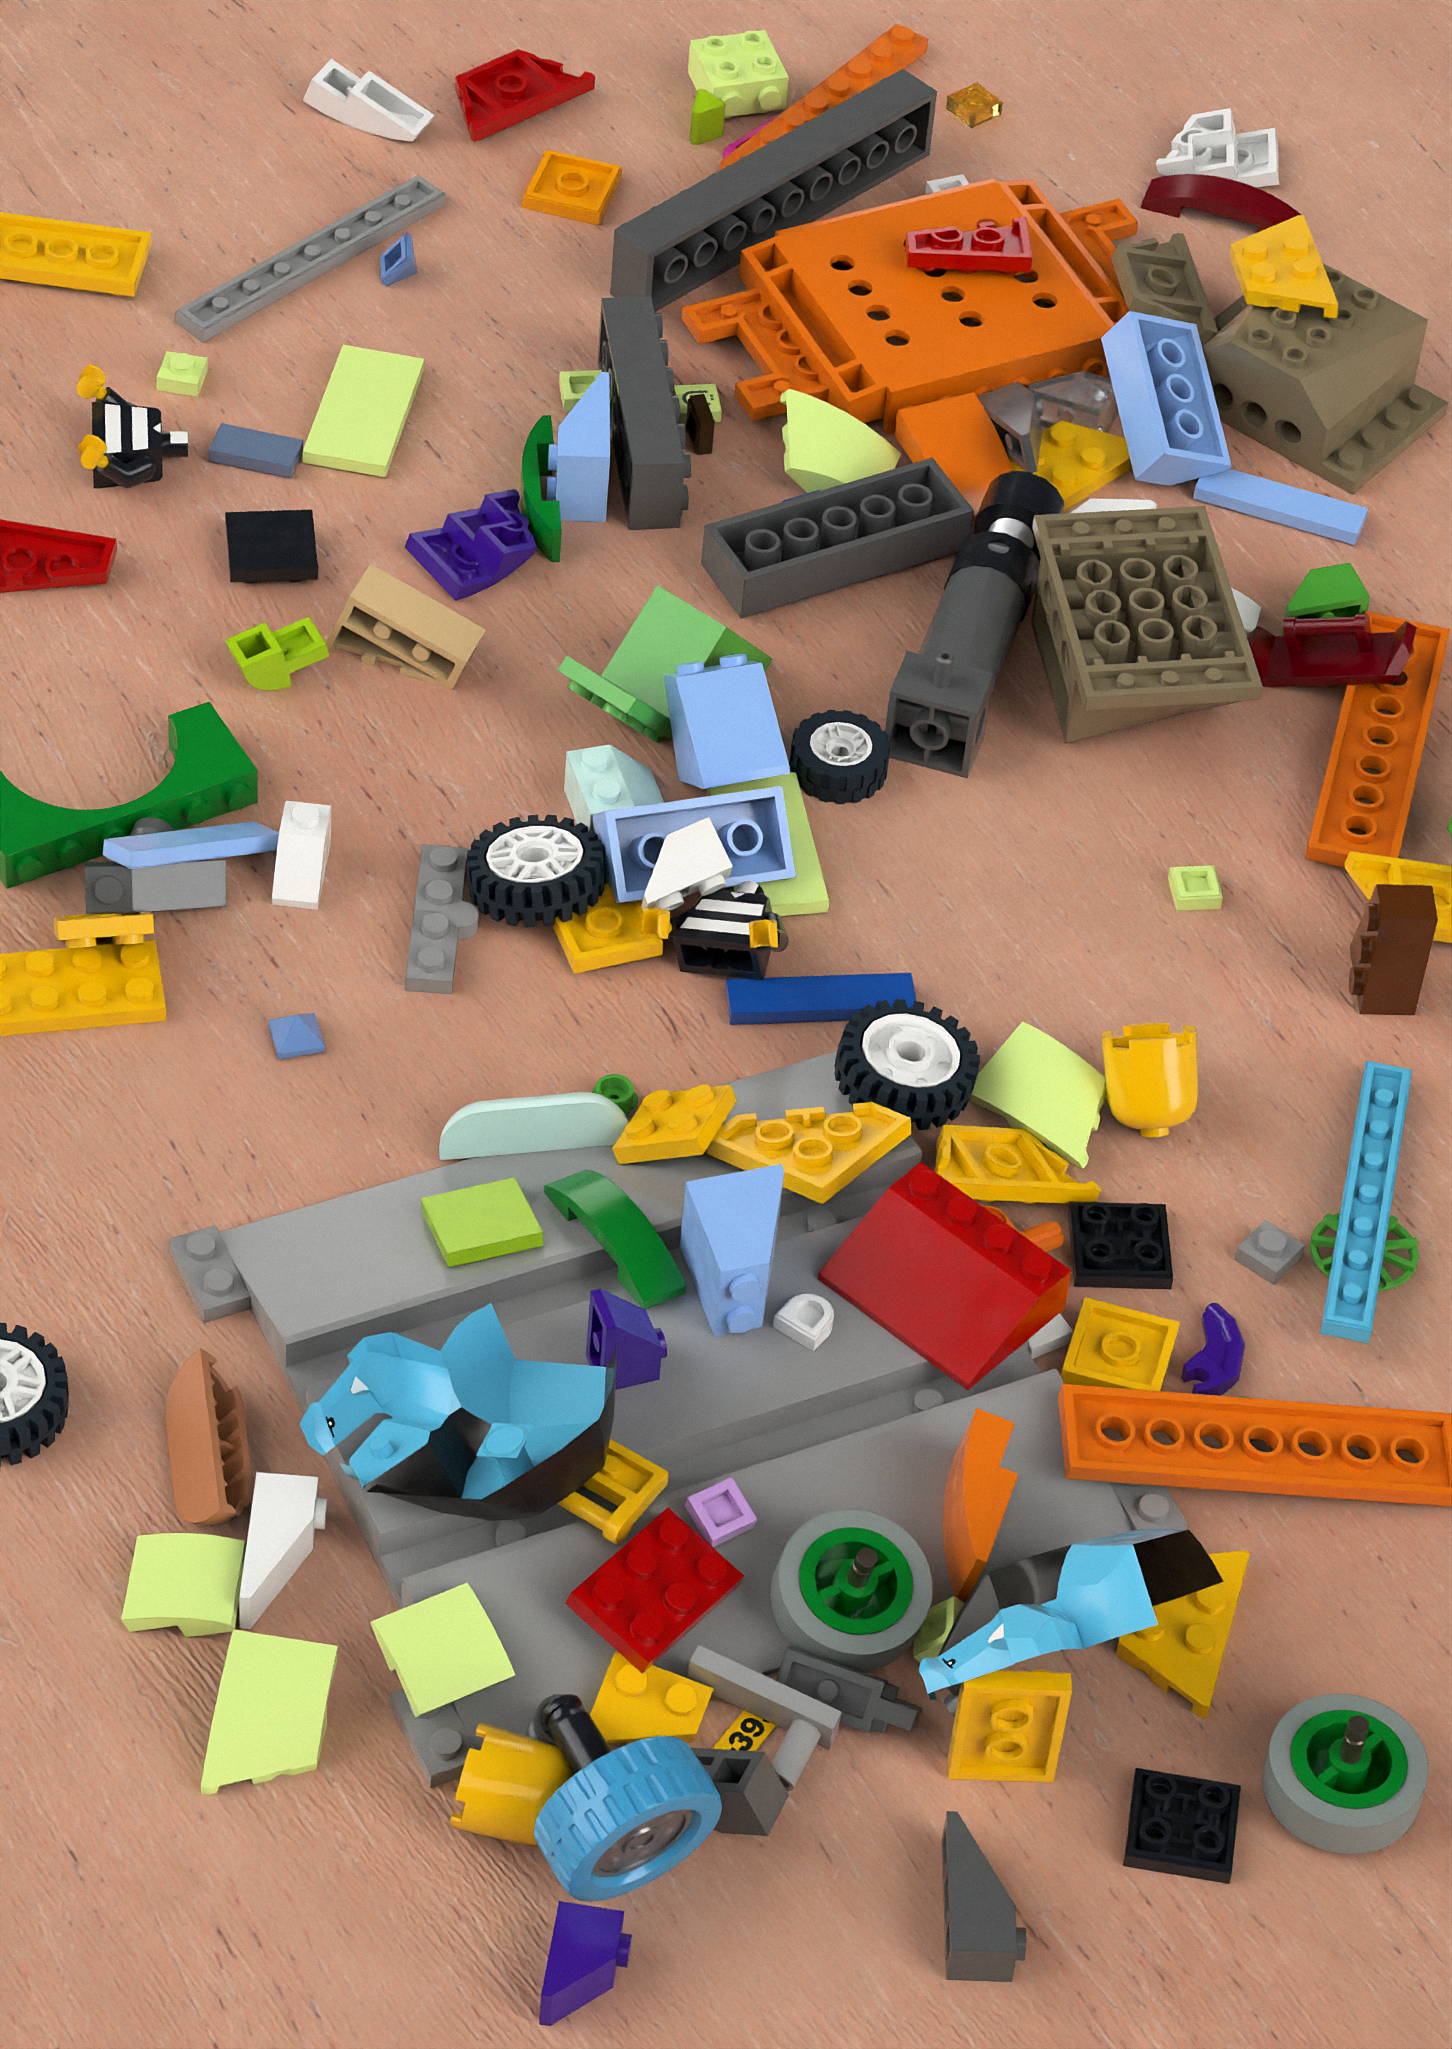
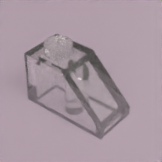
[1028,371,1118,433]

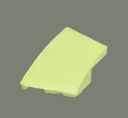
[780,389,901,493]
[970,1021,1107,1169]
[201,1630,338,1795]

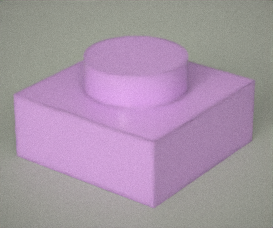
[684,1477,758,1547]

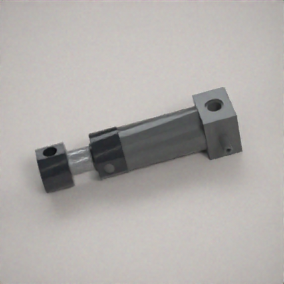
[885,471,1064,778]

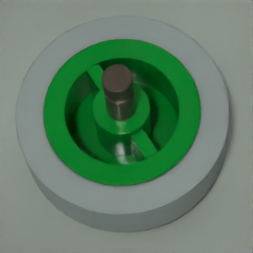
[770,1509,933,1672]
[1262,1694,1429,1854]

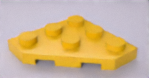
[707,1102,911,1204]

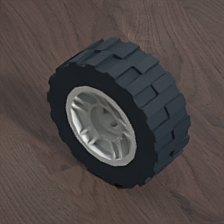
[789,710,890,804]

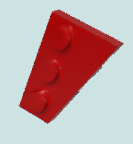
[905,217,1033,274]
[0,519,117,593]

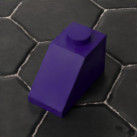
[586,1289,667,1390]
[539,1901,632,2026]

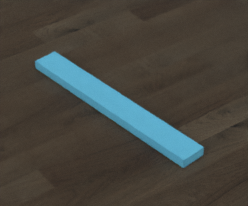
[1320,1061,1412,1344]

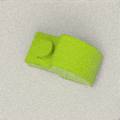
[225,616,329,691]

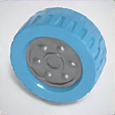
[534,1694,722,1902]

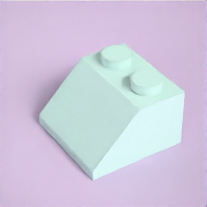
[564,745,664,832]

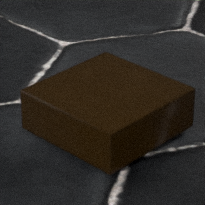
[686,394,715,455]

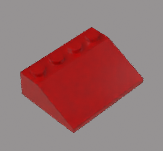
[818,1162,1072,1391]

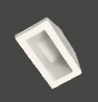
[272,801,332,910]

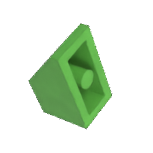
[1281,563,1370,636]

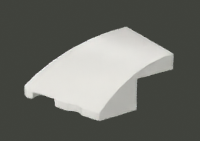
[1156,108,1279,187]

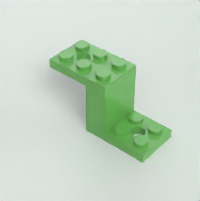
[557,585,773,743]

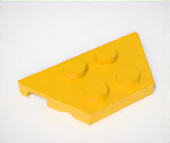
[1230,215,1338,318]
[1009,420,1132,512]
[1344,851,1452,943]
[935,1124,1101,1204]
[1116,1550,1250,1719]

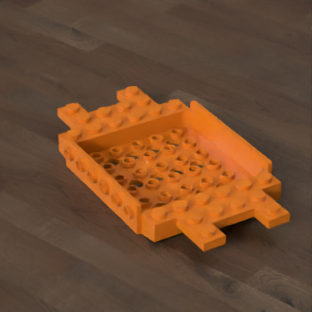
[682,178,1138,435]

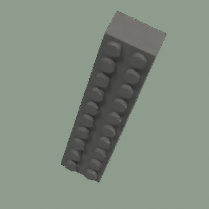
[610,69,937,312]

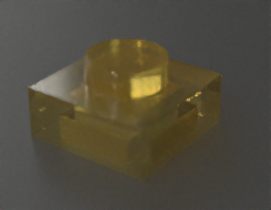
[946,82,1003,128]

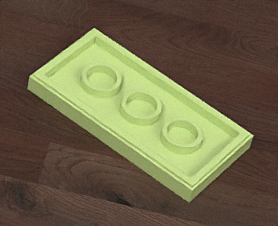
[302,345,424,478]
[706,772,829,916]

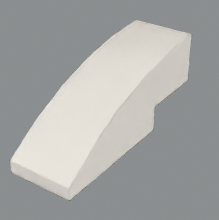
[303,59,434,142]

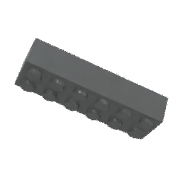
[597,296,691,530]
[701,458,974,618]

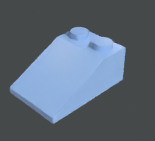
[546,372,610,522]

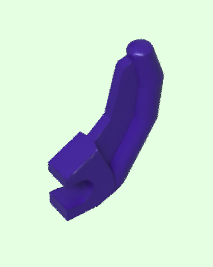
[1181,1302,1245,1396]

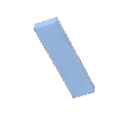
[1193,468,1369,545]
[103,821,279,869]

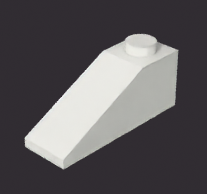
[239,1472,327,1630]

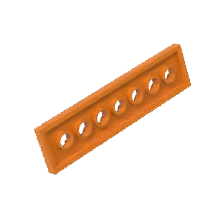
[1305,611,1450,868]
[1058,1384,1452,1507]

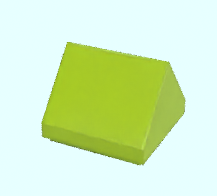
[690,89,726,145]

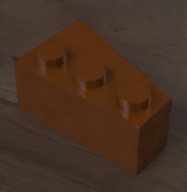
[1349,884,1438,1016]

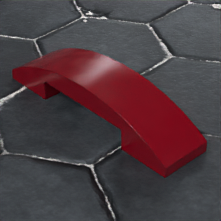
[1141,174,1301,233]

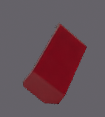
[1248,614,1417,687]

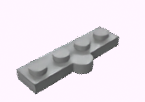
[405,844,479,994]

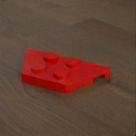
[455,49,595,142]

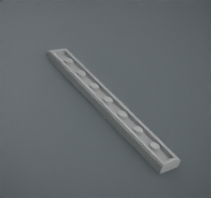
[175,175,446,342]

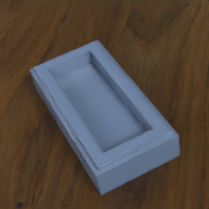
[209,423,303,478]

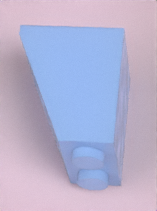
[664,654,790,789]
[680,1164,784,1336]

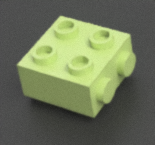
[688,30,789,119]

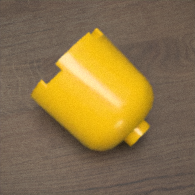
[1101,1022,1198,1137]
[450,1722,575,1847]

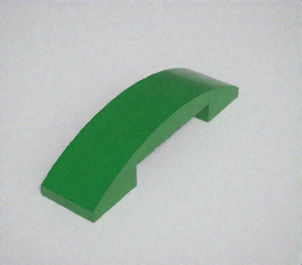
[520,415,562,562]
[544,1169,687,1309]

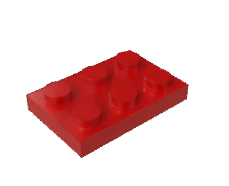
[565,1507,744,1674]

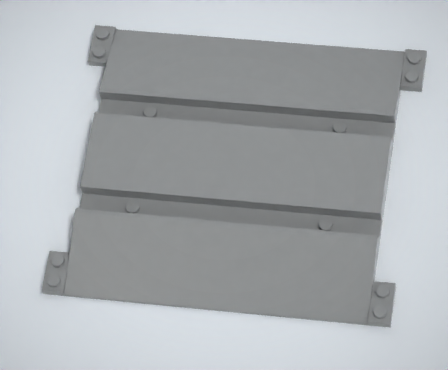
[169,1043,1188,1788]

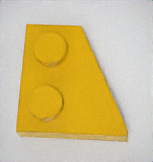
[590,1651,714,1744]

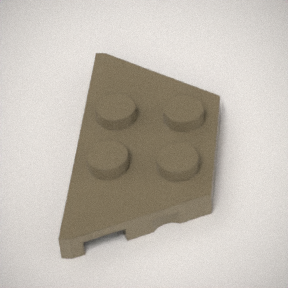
[1111,233,1218,343]

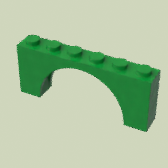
[0,702,258,889]

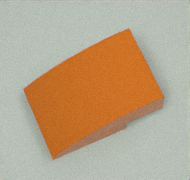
[895,392,1014,522]
[942,1408,1019,1603]

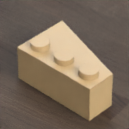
[326,563,486,690]

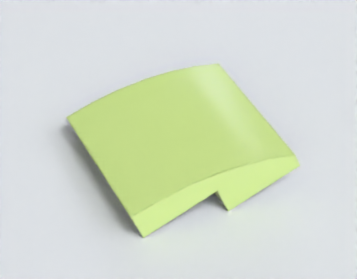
[121,1533,247,1638]
[370,1583,516,1718]

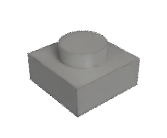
[1235,1220,1305,1285]

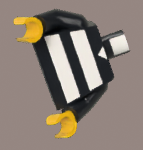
[77,364,188,488]
[641,881,789,980]

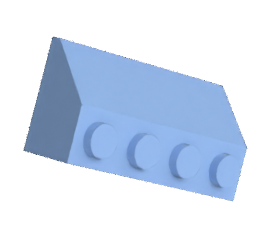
[1101,311,1232,486]
[592,786,796,903]

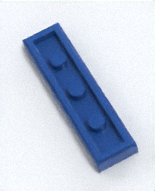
[725,973,916,1025]

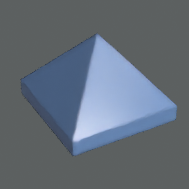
[380,233,417,286]
[268,1013,325,1059]

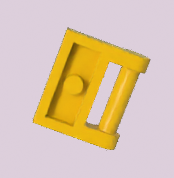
[557,1439,669,1545]

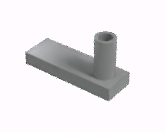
[687,1644,842,1791]

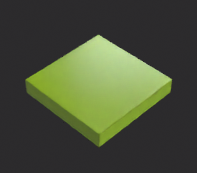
[421,1177,544,1267]

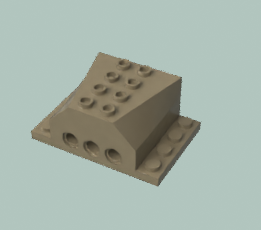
[1201,263,1448,495]
[1031,506,1263,744]

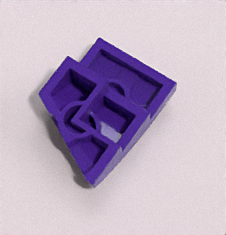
[405,489,537,601]

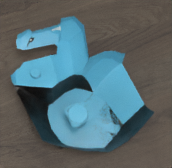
[299,1302,617,1521]
[919,1529,1224,1700]

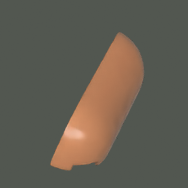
[165,1348,254,1526]

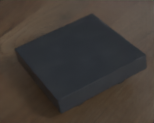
[225,509,318,584]
[1068,1202,1173,1290]
[1123,1768,1241,1884]

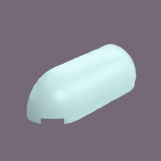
[439,1092,629,1161]

